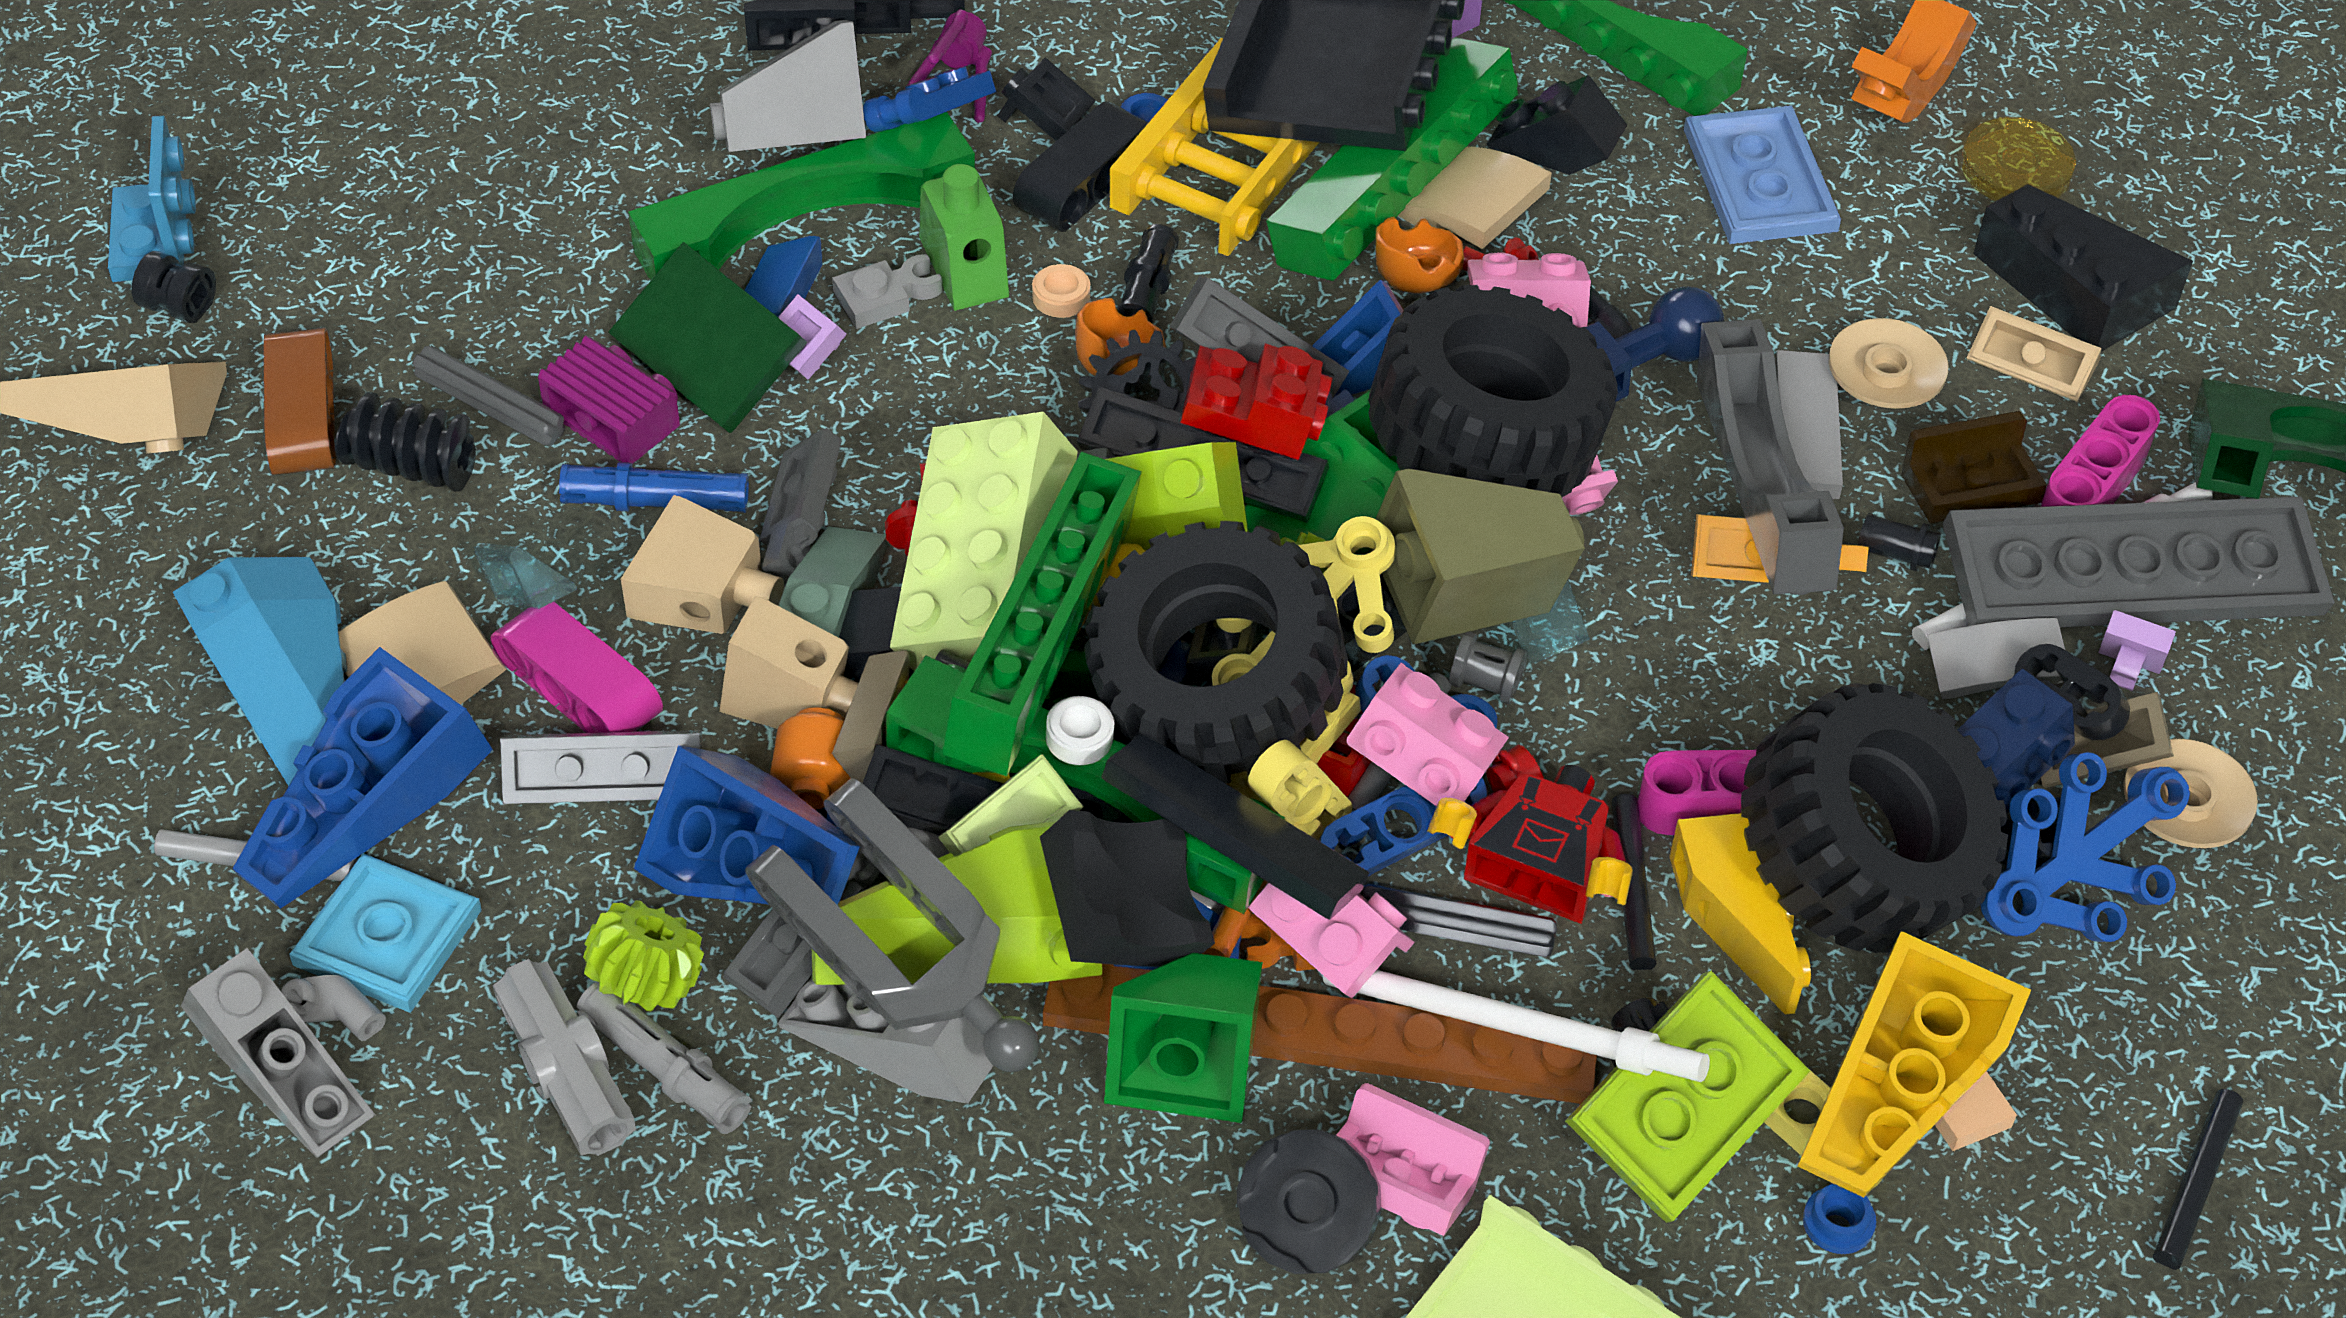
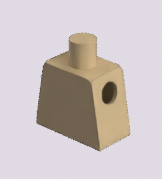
[621,495,784,634]
[719,595,859,729]

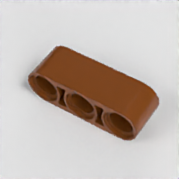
[264,328,336,475]

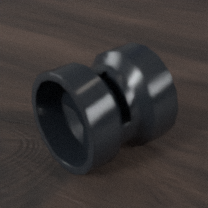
[131,251,216,323]

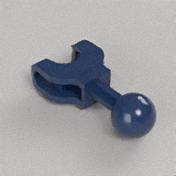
[1585,286,1725,402]

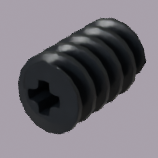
[335,392,476,492]

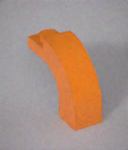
[1851,0,1977,123]

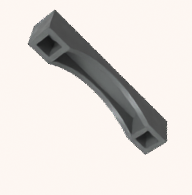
[1697,319,1844,595]

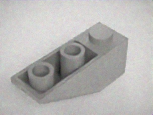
[181,948,375,1158]
[777,977,993,1103]

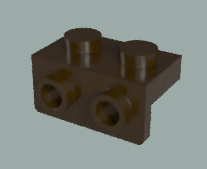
[1901,411,2047,524]

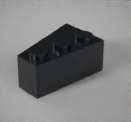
[1973,184,2193,352]

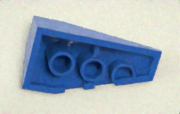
[232,647,493,909]
[634,745,860,905]

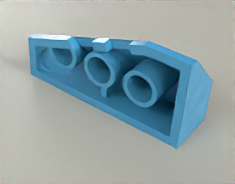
[173,557,347,786]

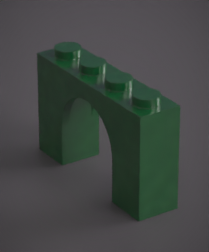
[2188,378,2346,499]

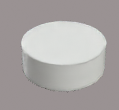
[1046,696,1114,765]

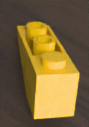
[1669,813,1811,1015]

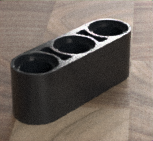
[1012,101,1149,232]

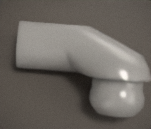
[281,975,386,1041]

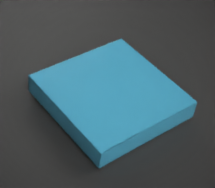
[289,853,482,1013]

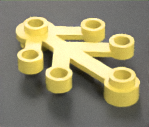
[1212,516,1396,697]

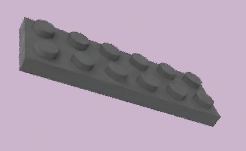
[1943,496,2335,627]

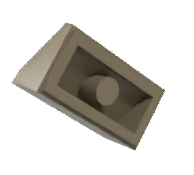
[832,650,910,783]

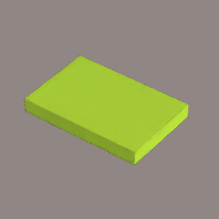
[1565,970,1810,1223]

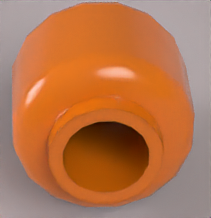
[770,707,850,810]

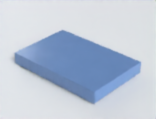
[1684,106,1841,244]

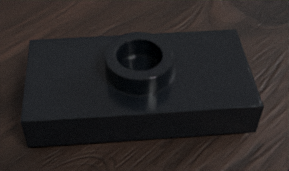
[863,745,1004,836]

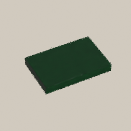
[608,242,807,433]

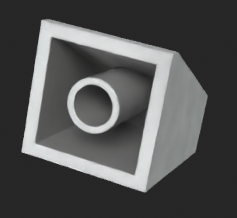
[710,20,866,152]

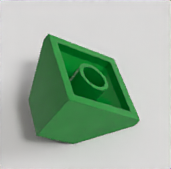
[1104,953,1263,1123]

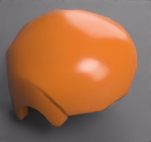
[1375,217,1464,293]
[1075,298,1166,376]

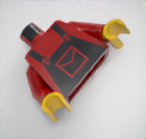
[1427,765,1633,924]

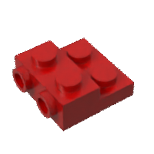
[1180,343,1333,460]

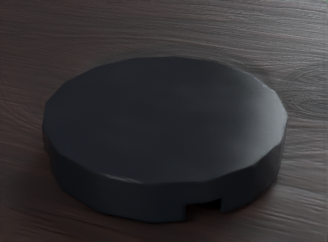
[1237,1129,1381,1274]

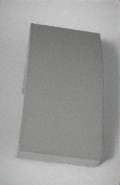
[1927,618,2065,699]

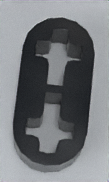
[2014,644,2130,740]

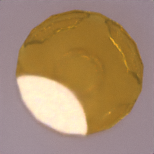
[1962,117,2076,201]

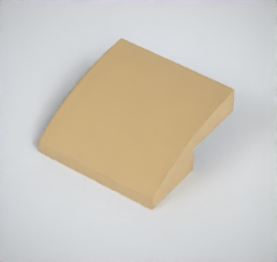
[1398,147,1552,249]
[338,581,507,704]

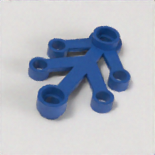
[1981,752,2190,942]

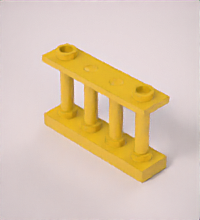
[1110,38,1319,256]

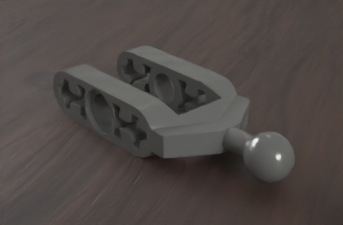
[745,778,1040,1072]

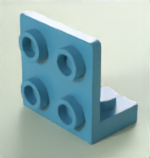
[108,116,196,282]

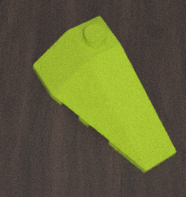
[812,821,1102,985]

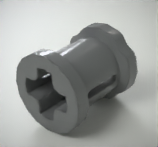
[1449,632,1528,705]

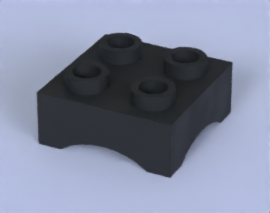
[1039,810,1215,967]

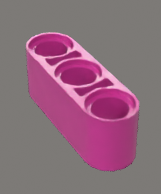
[2041,395,2160,507]
[491,597,663,733]
[1637,750,1756,835]

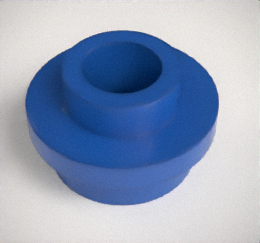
[1803,1184,1876,1254]

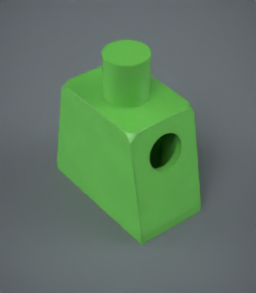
[919,164,1009,311]

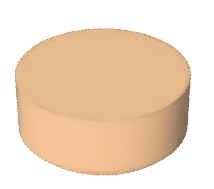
[1032,264,1090,318]

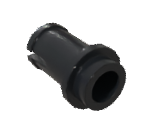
[1858,513,1941,571]

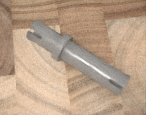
[577,982,752,1134]

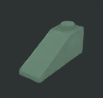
[779,526,889,669]

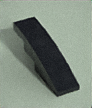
[744,0,965,51]

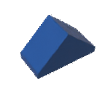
[1312,280,1403,397]

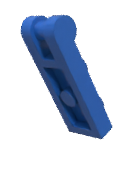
[863,66,996,132]

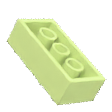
[890,412,1078,671]

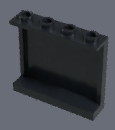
[1203,0,1465,151]

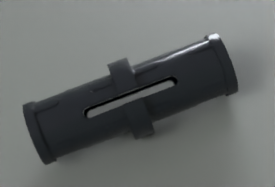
[1117,224,1179,323]

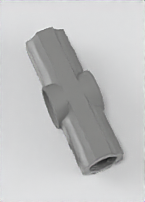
[493,959,636,1156]

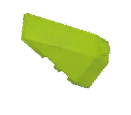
[1105,442,1248,550]

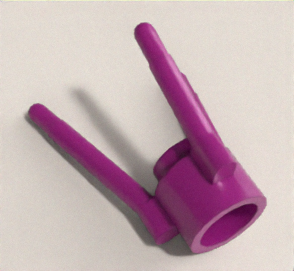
[904,10,992,123]

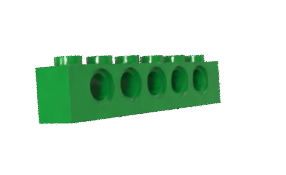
[942,452,1142,776]

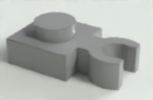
[832,254,943,329]

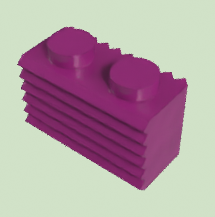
[538,336,680,464]

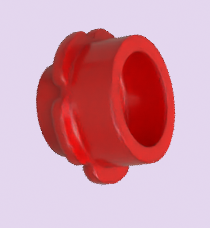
[1486,744,1544,792]

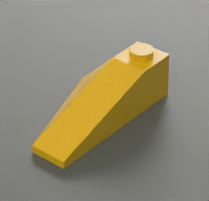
[1797,931,2031,1198]

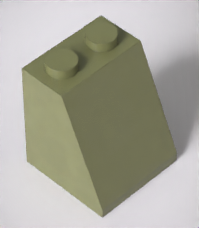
[1371,469,1585,645]

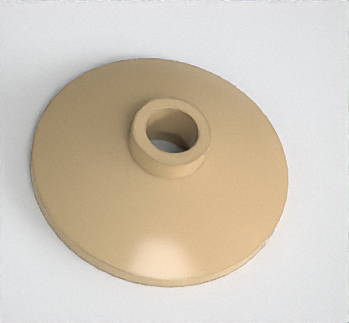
[1829,318,1949,409]
[2123,739,2258,848]

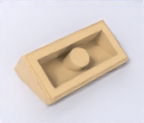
[1966,306,2101,402]

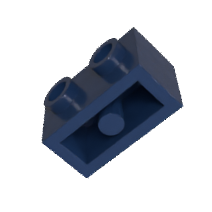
[1957,668,2075,809]

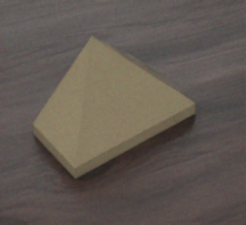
[2041,692,2174,787]

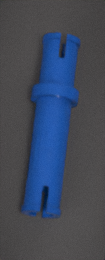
[559,462,749,513]

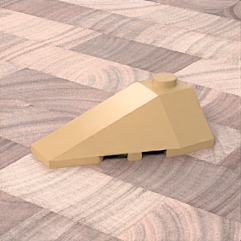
[0,362,227,453]

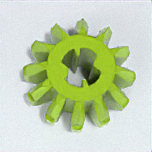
[583,900,704,1011]

